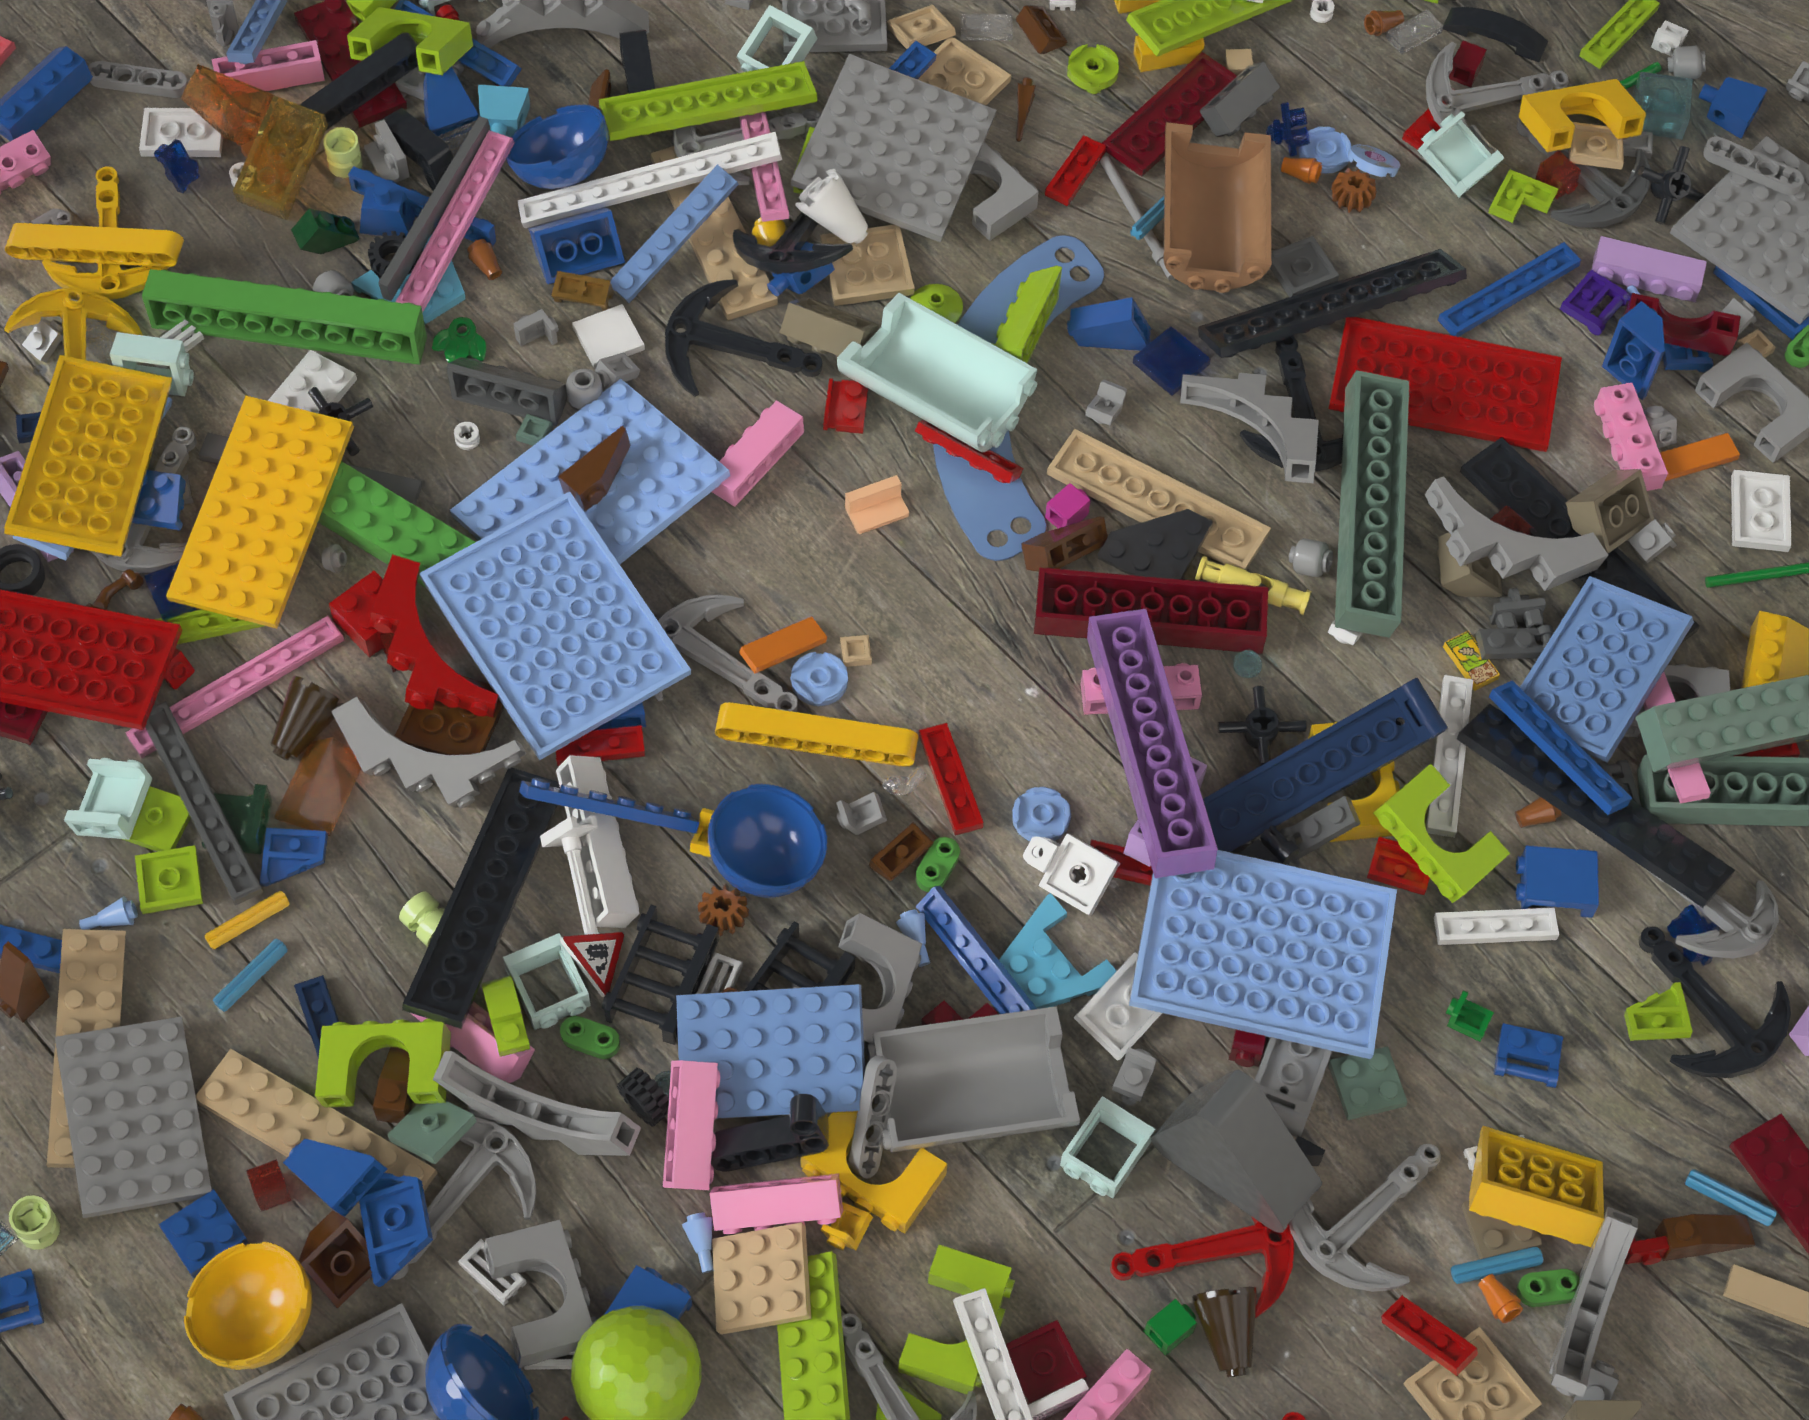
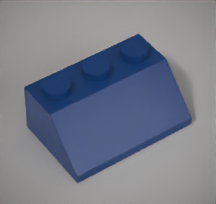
[528,207,625,284]
[1602,301,1665,400]

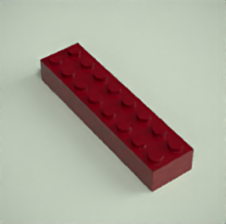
[1034,567,1269,654]

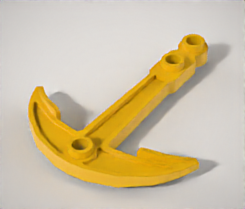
[42,166,169,300]
[4,288,143,360]

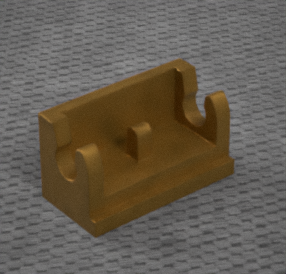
[551,271,614,311]

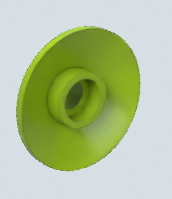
[910,284,963,323]

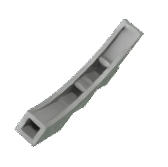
[476,0,649,48]
[1180,373,1319,483]
[1425,476,1608,591]
[331,697,527,809]
[433,1051,641,1156]
[1549,1207,1638,1398]

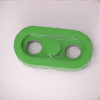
[1784,325,1809,368]
[916,837,960,892]
[560,1016,620,1059]
[1517,1269,1580,1307]

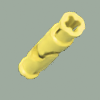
[1195,556,1312,615]

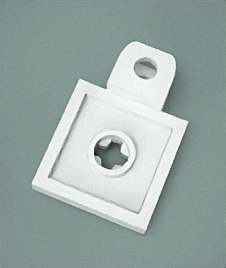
[1023,833,1120,915]

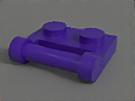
[1560,270,1630,335]

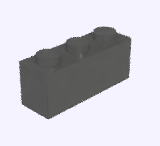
[1200,61,1280,137]

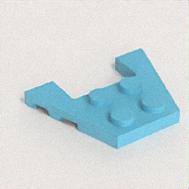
[351,231,466,325]
[999,893,1116,1009]

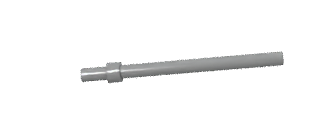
[1100,156,1175,280]

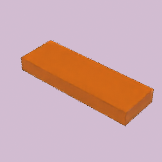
[1660,433,1740,481]
[739,616,827,674]

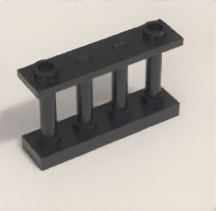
[602,905,719,1045]
[744,921,855,991]

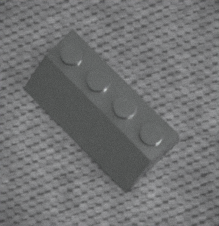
[446,357,567,426]

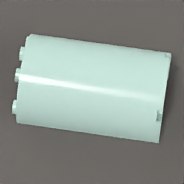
[837,293,1037,452]

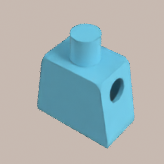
[478,85,530,137]

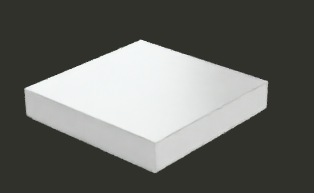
[572,304,645,369]

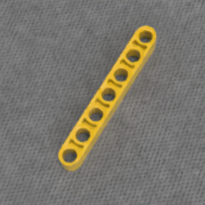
[5,223,184,267]
[715,702,919,767]

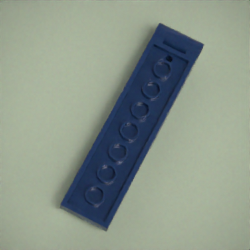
[1203,677,1448,853]

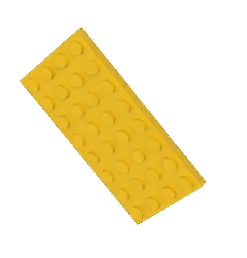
[4,355,172,557]
[166,396,354,629]

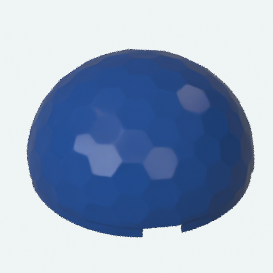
[506,105,609,190]
[708,784,827,898]
[425,1324,539,1420]

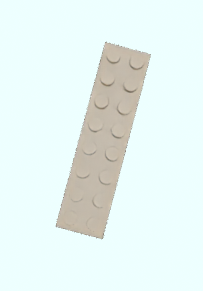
[651,146,778,321]
[1047,429,1271,570]
[47,929,126,1168]
[195,1049,437,1192]

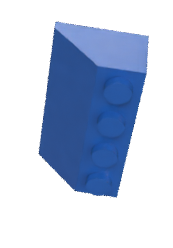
[0,46,93,142]

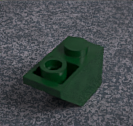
[291,208,360,255]

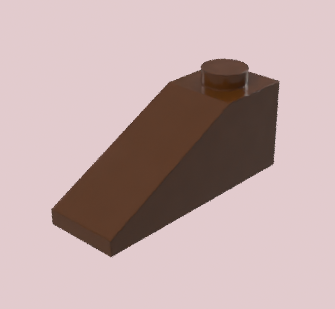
[558,426,631,511]
[1021,516,1108,572]
[0,941,50,1023]
[373,1047,413,1123]
[1655,1214,1755,1261]

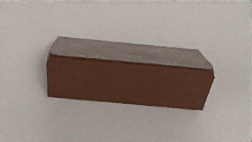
[1016,5,1068,54]
[588,69,612,110]
[869,822,934,882]

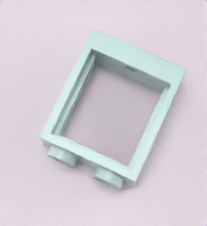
[736,5,818,72]
[110,332,194,396]
[503,933,591,1030]
[1060,1096,1155,1199]

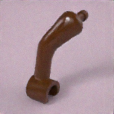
[86,569,144,610]

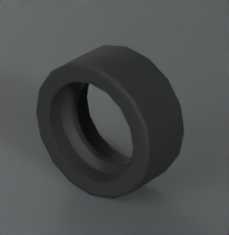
[0,544,45,596]

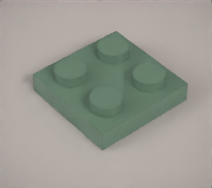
[1328,1046,1407,1120]

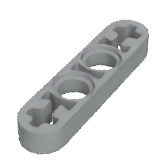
[88,61,189,98]
[1703,137,1804,195]
[849,1055,897,1179]

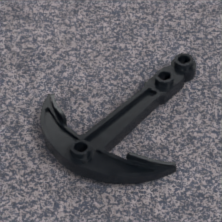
[733,212,853,274]
[665,279,822,397]
[1240,335,1343,471]
[1638,926,1791,1078]

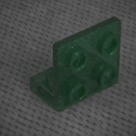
[201,784,272,854]

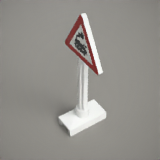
[540,815,624,997]

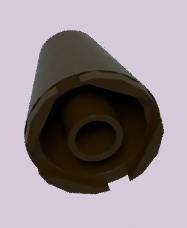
[270,676,344,761]
[1192,1287,1257,1377]

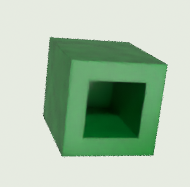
[1144,1299,1197,1356]

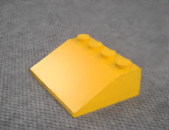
[1741,611,1809,741]
[1469,1126,1604,1247]

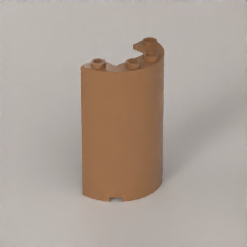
[1163,122,1272,293]

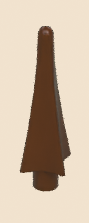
[1016,77,1036,142]

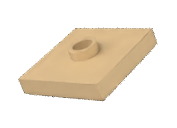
[887,5,956,49]
[1569,122,1624,170]

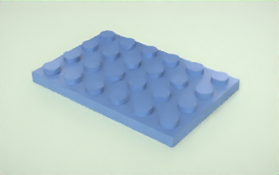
[1520,576,1694,763]
[676,984,865,1119]

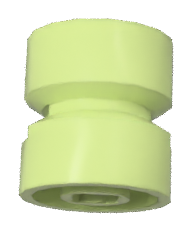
[323,127,363,178]
[399,891,445,947]
[9,1195,60,1250]

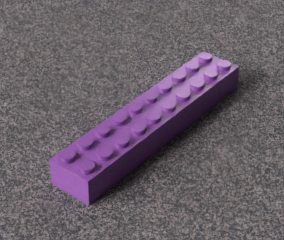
[1087,609,1218,878]

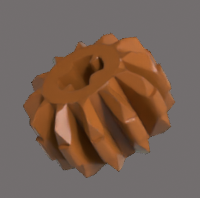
[1331,168,1377,213]
[698,884,749,937]

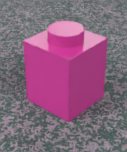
[1045,483,1090,528]

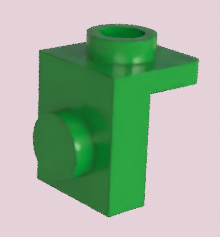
[1446,990,1494,1042]

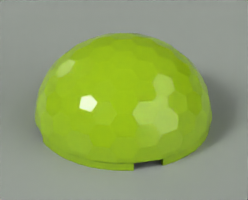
[571,1306,702,1420]

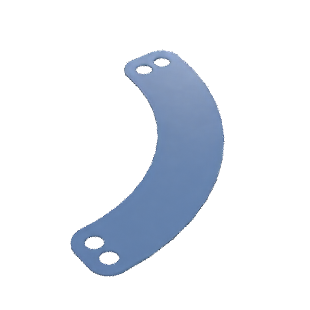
[933,235,1104,561]

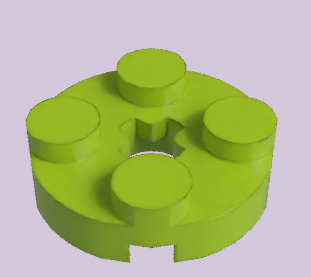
[1067,44,1119,94]

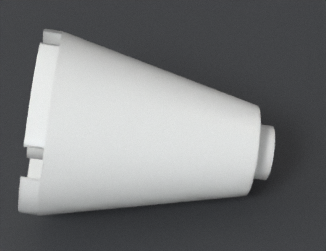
[795,169,868,244]

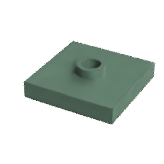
[387,1101,477,1164]

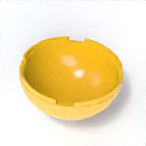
[184,1241,312,1370]

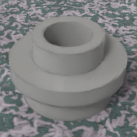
[322,544,347,573]

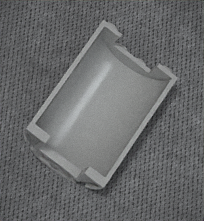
[867,1006,1080,1153]

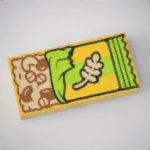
[1443,631,1500,691]

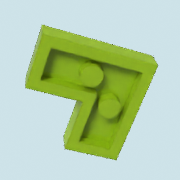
[1488,169,1559,223]

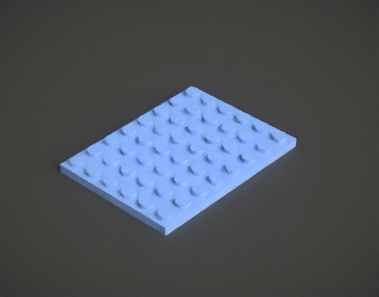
[450,378,730,564]
[419,491,691,760]
[1129,850,1397,1059]

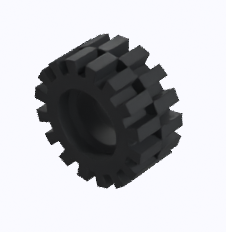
[368,231,419,279]
[617,1067,669,1127]

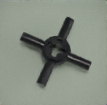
[1638,146,1705,225]
[308,387,373,456]
[1218,686,1307,766]

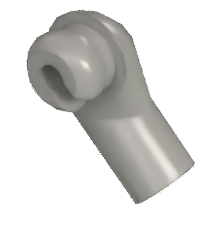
[844,0,871,27]
[31,208,73,225]

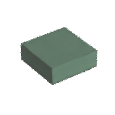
[516,414,553,446]

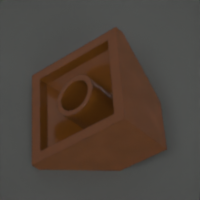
[299,1210,372,1308]

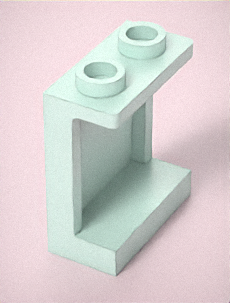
[1417,111,1504,198]
[64,758,152,840]

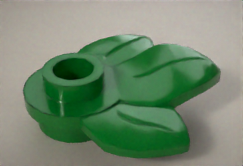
[432,317,487,363]

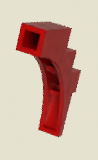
[370,554,499,718]

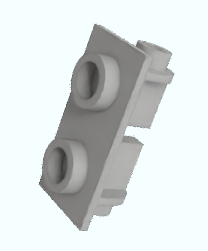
[206,0,239,46]

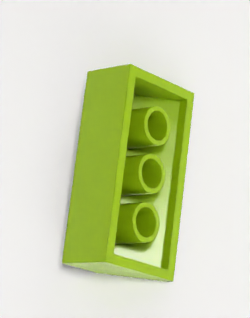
[991,265,1062,364]

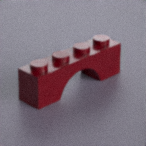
[1624,293,1741,356]

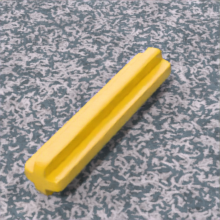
[205,891,289,949]

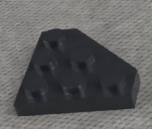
[1097,509,1213,580]

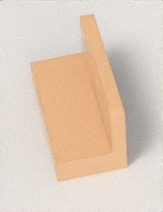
[845,475,909,534]

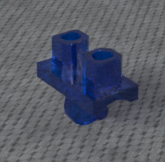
[1266,102,1310,157]
[154,139,200,193]
[1667,904,1721,966]

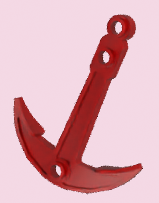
[1110,1216,1294,1318]

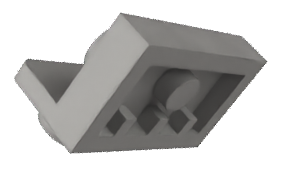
[364,120,409,182]

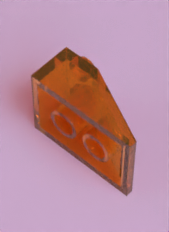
[181,64,274,146]

